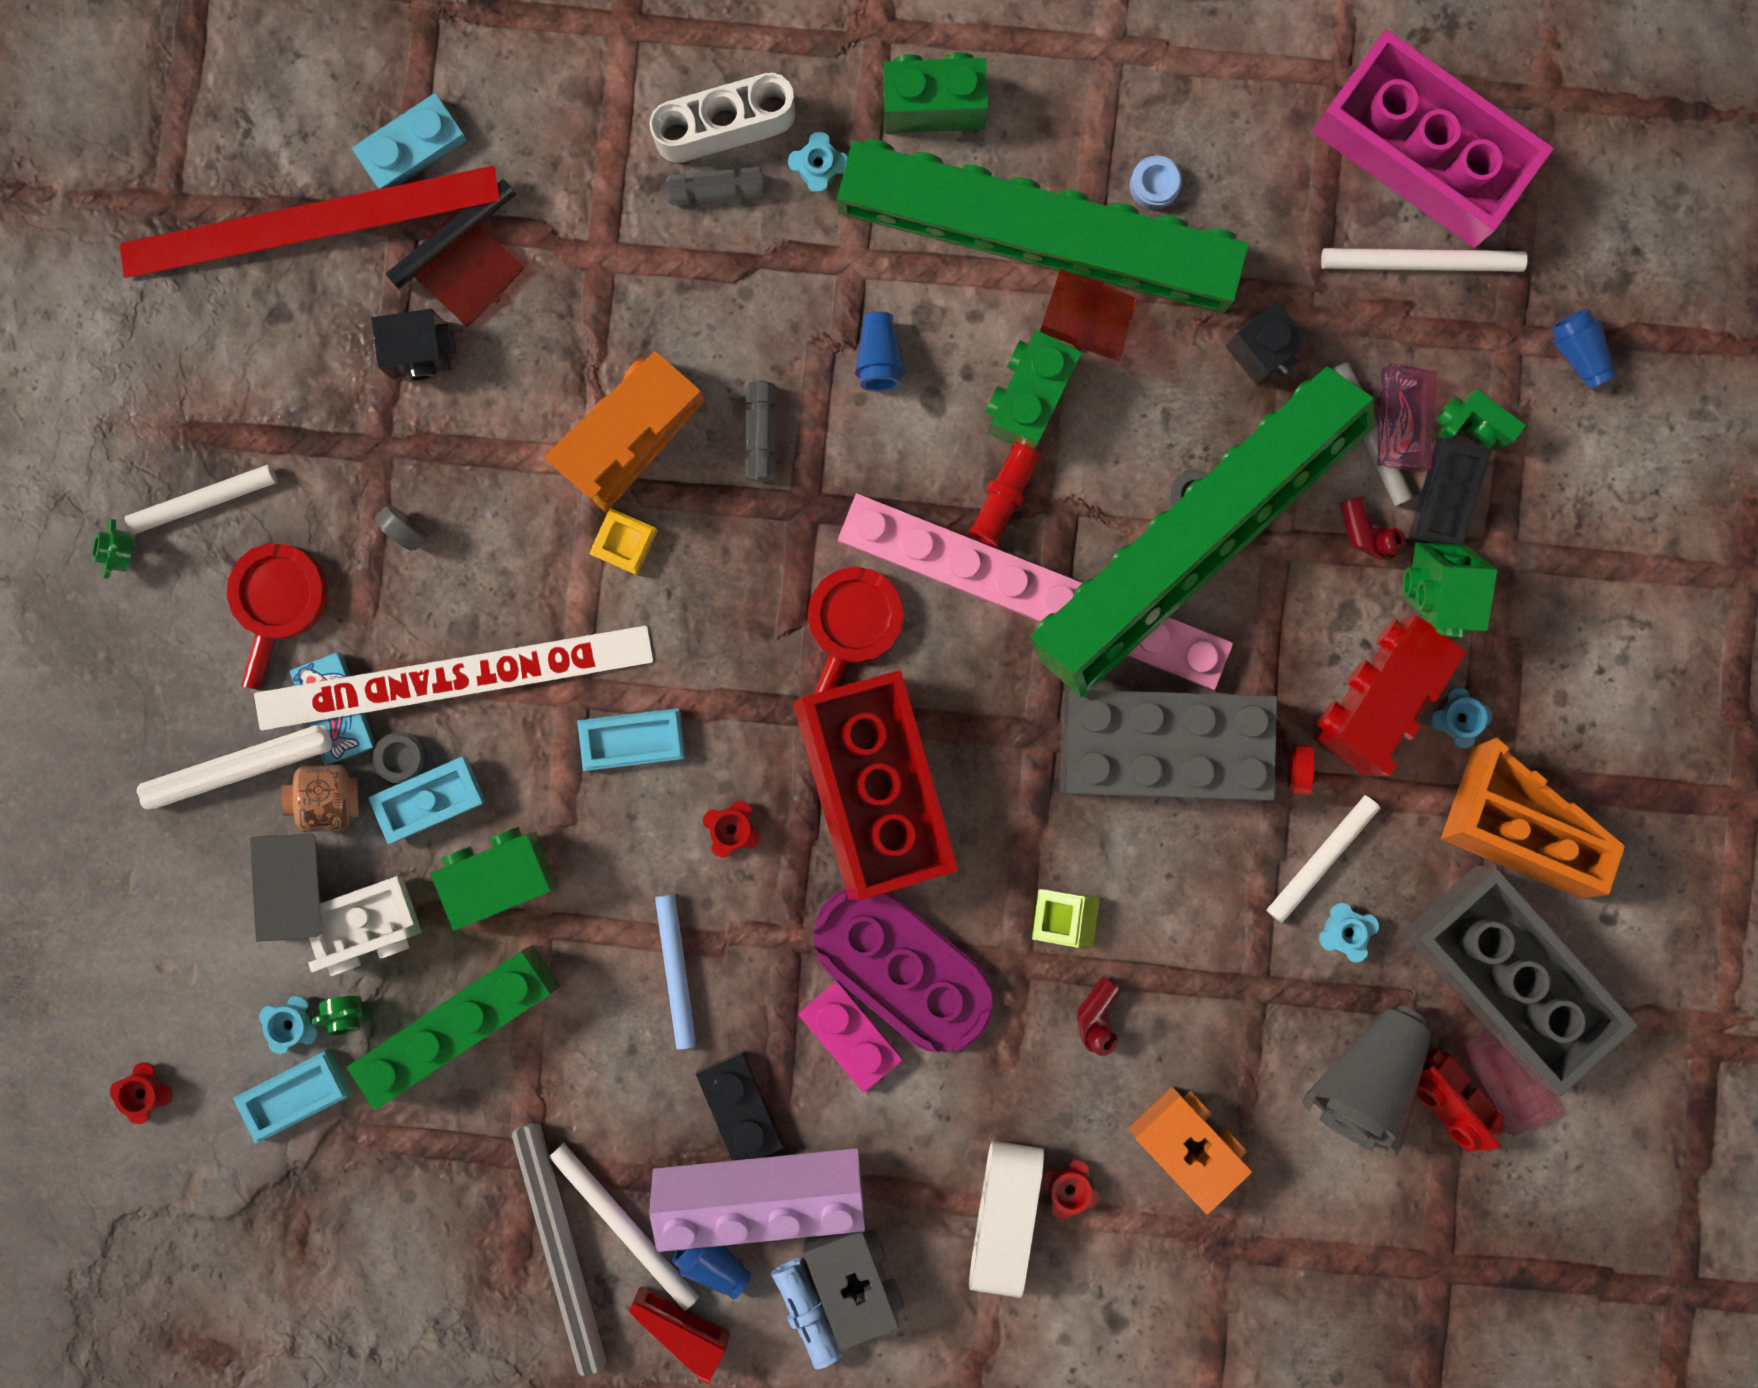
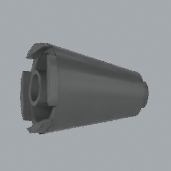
[1302,1006,1432,1158]

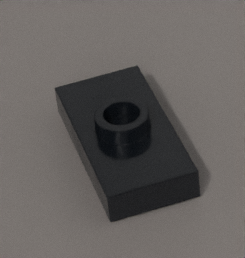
[1409,438,1492,545]

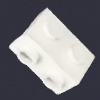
[308,875,422,976]

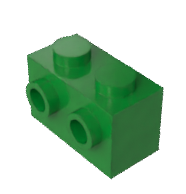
[883,52,988,133]
[985,330,1082,450]
[1403,542,1497,637]
[430,827,559,931]

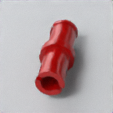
[968,443,1042,547]

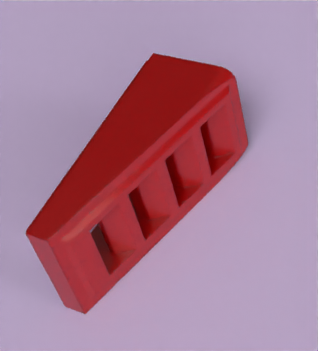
[628,1287,730,1385]

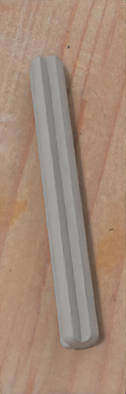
[512,1123,607,1376]

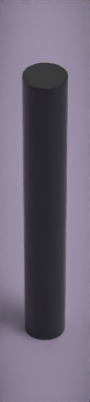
[385,179,516,289]

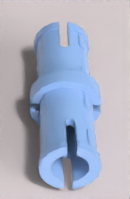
[771,1258,844,1369]

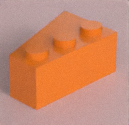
[543,351,706,513]
[1440,738,1625,899]

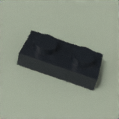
[695,1051,784,1161]

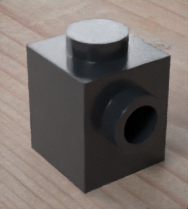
[1225,301,1309,385]
[371,309,456,382]

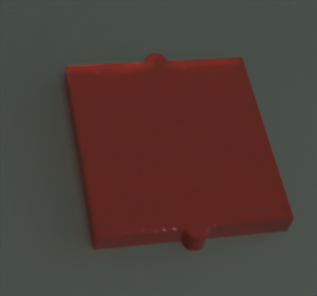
[414,209,525,328]
[1040,269,1138,362]

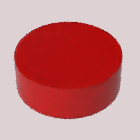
[1287,744,1314,796]

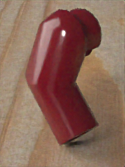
[1339,496,1406,560]
[1076,976,1123,1056]

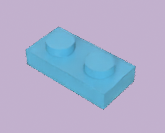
[352,93,467,189]
[368,757,487,844]

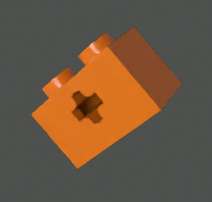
[1128,1087,1252,1215]

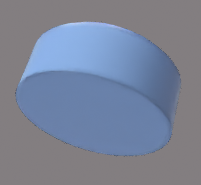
[1130,155,1182,210]

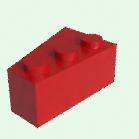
[1313,615,1466,776]

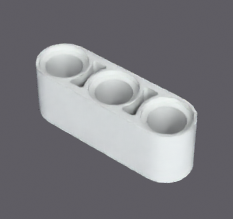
[650,73,796,163]
[969,1140,1044,1298]

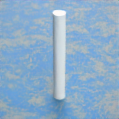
[124,464,277,535]
[1266,795,1381,924]

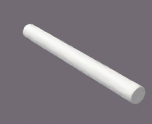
[1321,248,1527,272]
[549,1143,699,1311]

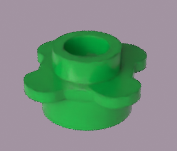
[92,519,133,579]
[312,996,373,1036]

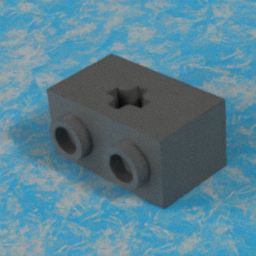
[803,1226,905,1352]

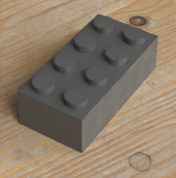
[1060,689,1277,800]
[1402,865,1638,1096]

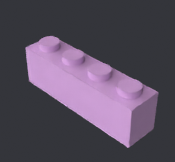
[649,1148,865,1252]

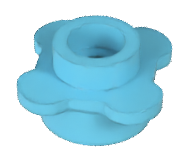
[788,132,848,193]
[1319,903,1379,962]
[259,995,319,1054]

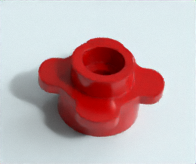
[703,800,760,858]
[110,1062,173,1124]
[1041,1159,1099,1220]

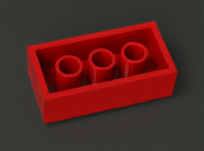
[792,670,958,901]

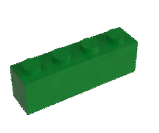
[346,945,561,1111]

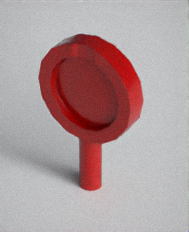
[227,543,328,691]
[807,566,904,693]

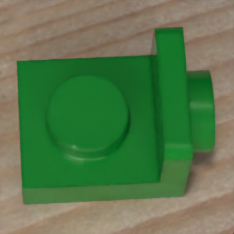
[1432,389,1526,450]

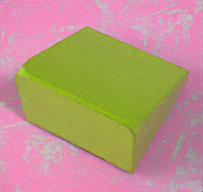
[1032,889,1099,948]

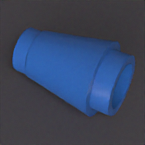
[1550,308,1617,388]
[855,312,905,392]
[672,1245,751,1299]

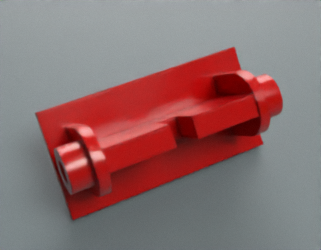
[1416,1048,1506,1152]

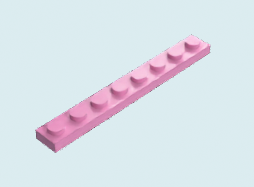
[837,493,1233,691]

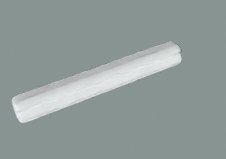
[137,725,332,810]

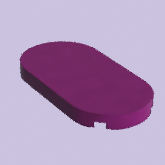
[813,888,993,1052]

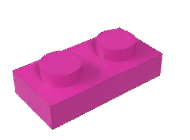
[798,980,903,1093]

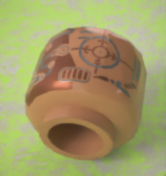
[282,765,359,833]

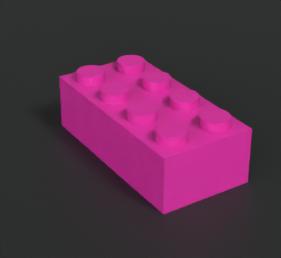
[1311,29,1554,248]

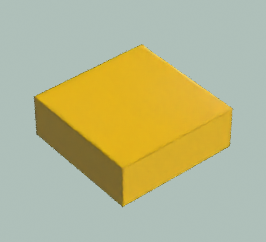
[589,508,658,576]

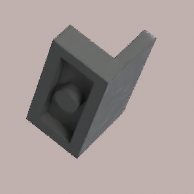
[250,833,321,942]

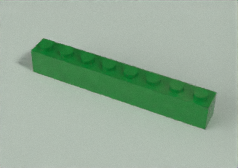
[837,139,1249,314]
[1030,366,1375,698]

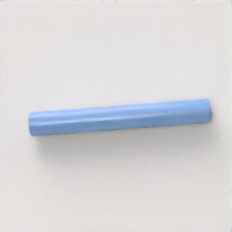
[655,894,697,1049]

